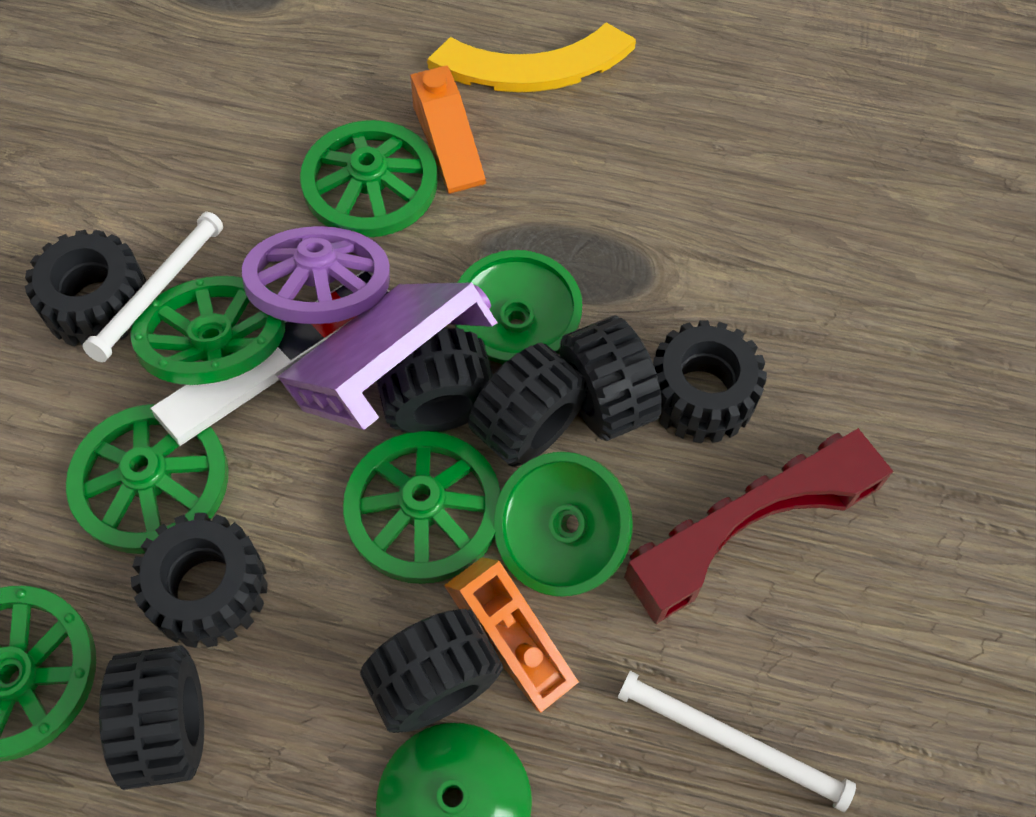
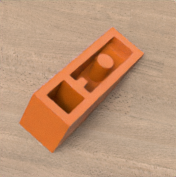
[410,65,486,194]
[444,557,579,713]

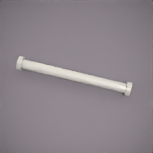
[83,212,223,362]
[617,671,856,812]

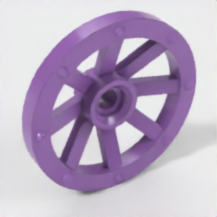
[242,226,390,324]

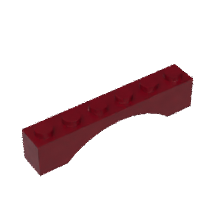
[624,428,894,624]

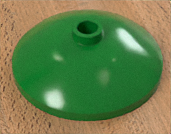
[455,250,583,364]
[494,452,633,597]
[376,723,532,817]

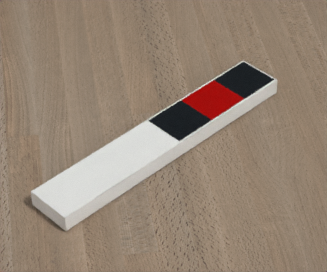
[151,271,389,446]

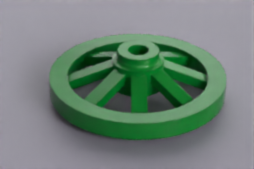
[300,120,438,238]
[131,276,285,385]
[66,404,229,554]
[343,431,501,584]
[0,586,96,762]

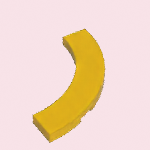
[427,23,636,92]

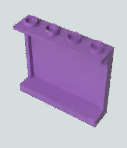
[277,283,497,430]

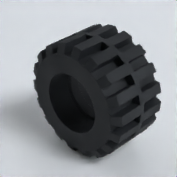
[25,230,147,347]
[560,315,661,441]
[653,320,767,443]
[376,328,493,433]
[468,343,588,467]
[131,513,268,648]
[360,609,503,733]
[99,645,204,790]

